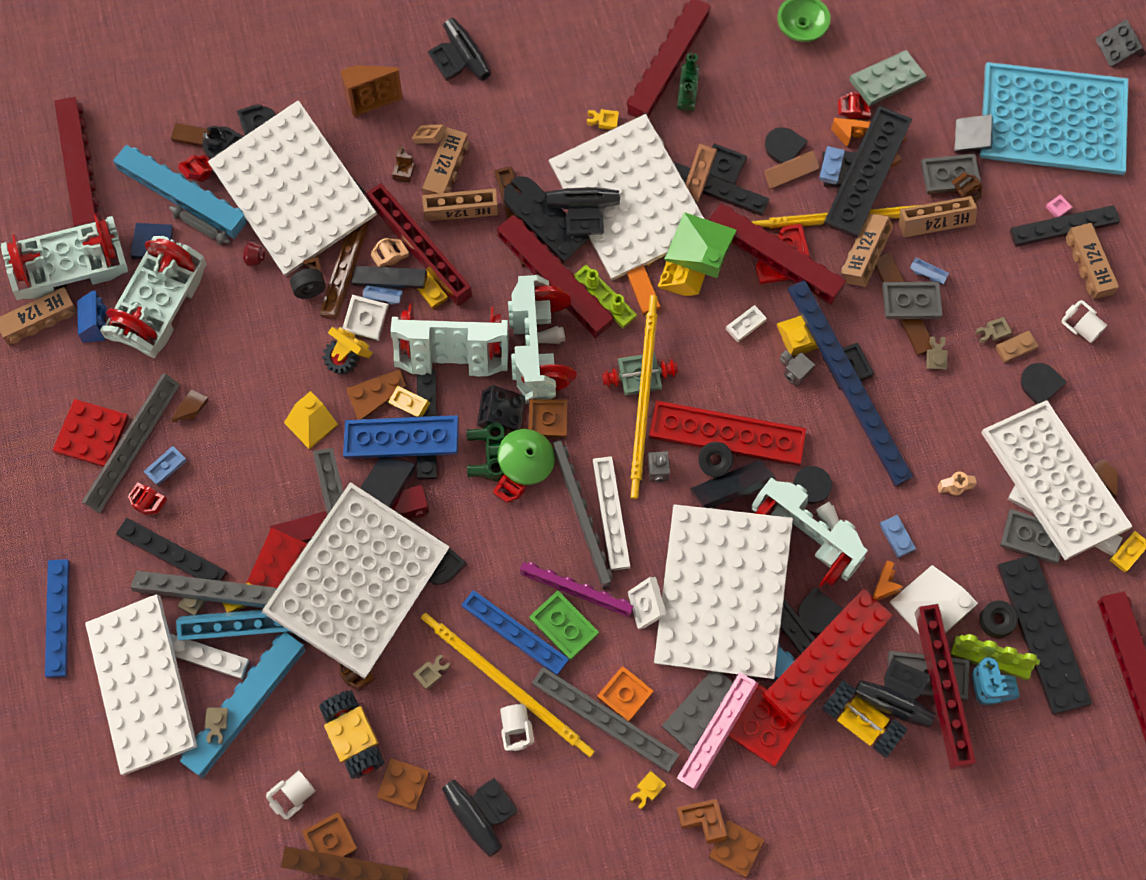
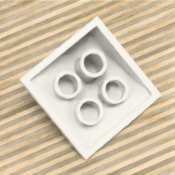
[889,565,978,634]

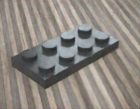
[887,651,969,701]
[662,671,733,754]

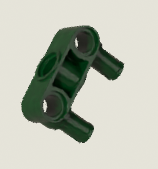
[677,53,700,111]
[467,423,505,481]

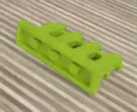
[950,634,1040,681]

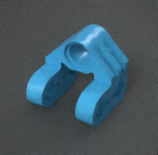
[971,658,1020,705]

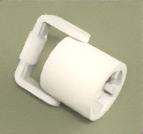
[1062,300,1108,343]
[500,704,534,751]
[266,771,316,819]

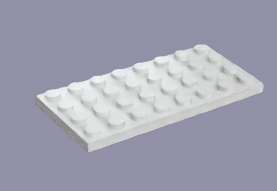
[981,400,1132,560]
[86,594,198,775]

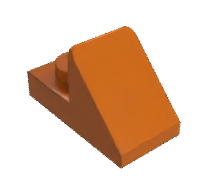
[831,118,870,147]
[873,560,903,601]

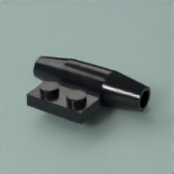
[428,18,492,81]
[545,187,620,236]
[854,658,936,728]
[442,778,518,857]

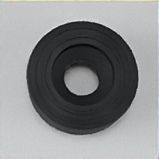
[290,268,326,299]
[698,442,733,477]
[979,600,1018,638]

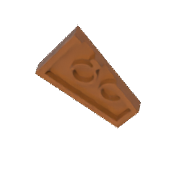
[346,369,406,420]

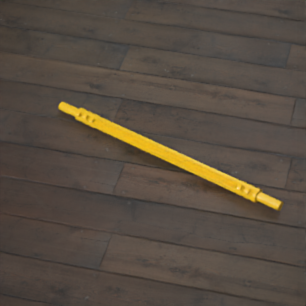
[751,205,920,229]
[630,295,658,499]
[421,612,595,757]

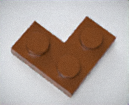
[677,799,727,844]

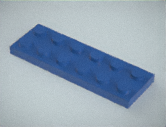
[343,415,459,459]

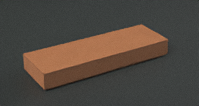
[685,143,717,202]
[764,151,819,188]

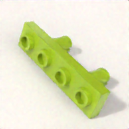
[574,265,637,329]

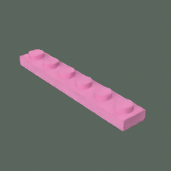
[677,673,758,790]

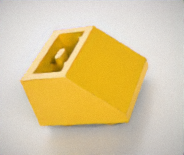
[658,261,705,296]

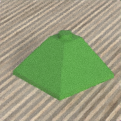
[665,212,736,278]

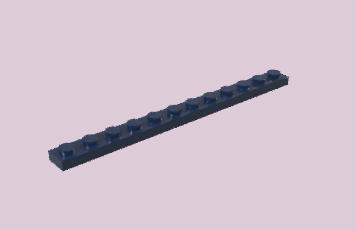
[787,280,913,486]

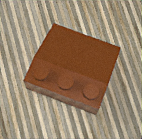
[340,65,403,117]

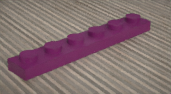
[520,562,633,618]

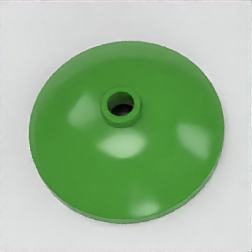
[777,0,830,42]
[498,429,555,485]

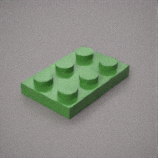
[529,591,599,661]

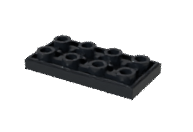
[690,460,776,509]

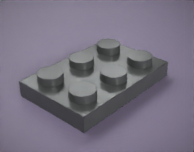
[920,154,981,194]
[882,282,942,319]
[1000,509,1061,564]

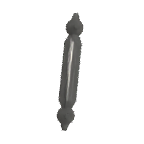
[169,204,230,245]

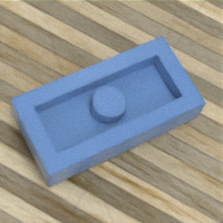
[819,146,845,184]
[910,257,949,284]
[363,285,403,304]
[144,446,187,486]
[879,515,916,558]

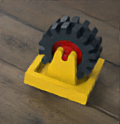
[322,327,373,374]

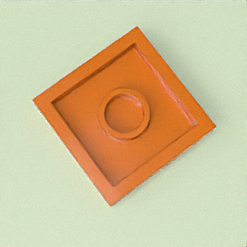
[597,666,654,722]

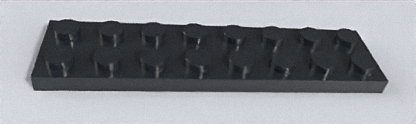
[823,105,912,238]
[997,555,1092,715]

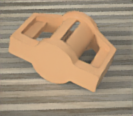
[371,238,409,267]
[938,472,977,496]

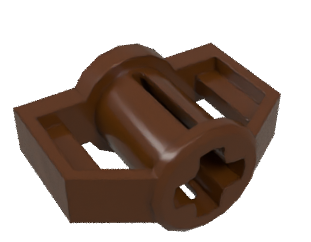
[951,172,983,203]
[339,663,375,690]

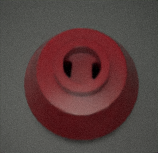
[243,241,265,267]

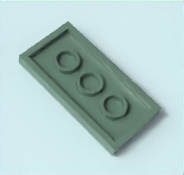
[849,50,926,106]

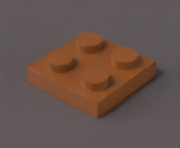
[528,399,568,438]
[377,758,429,811]
[302,812,358,857]
[708,820,765,878]

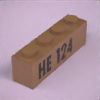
[422,128,470,195]
[422,188,498,222]
[899,196,977,237]
[841,213,893,287]
[1066,223,1119,300]
[0,287,78,345]

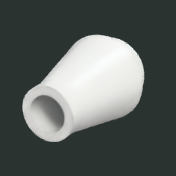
[537,326,565,344]
[816,502,839,531]

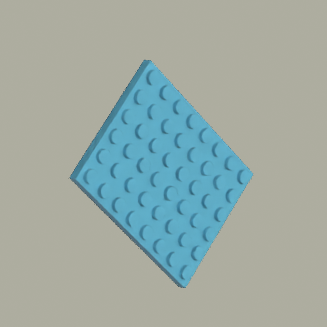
[980,62,1128,175]

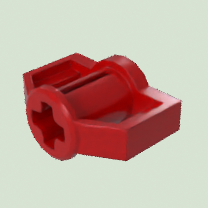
[838,92,871,120]
[178,154,213,182]
[492,474,527,503]
[128,482,168,515]

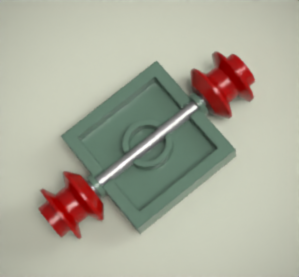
[602,353,678,396]

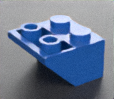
[77,291,107,343]

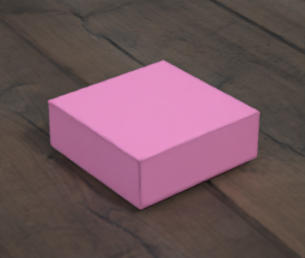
[1046,195,1073,218]

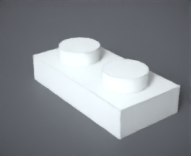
[726,305,767,342]

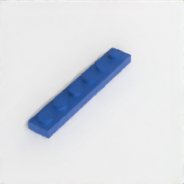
[45,559,70,678]
[461,590,569,676]

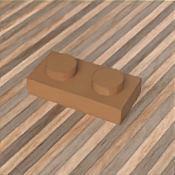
[411,124,447,144]
[995,331,1038,363]

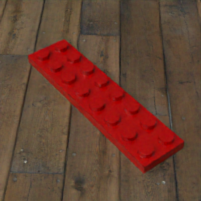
[649,400,806,466]
[762,588,893,724]

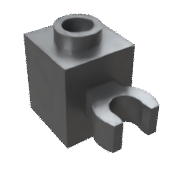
[779,350,815,387]
[648,451,670,483]

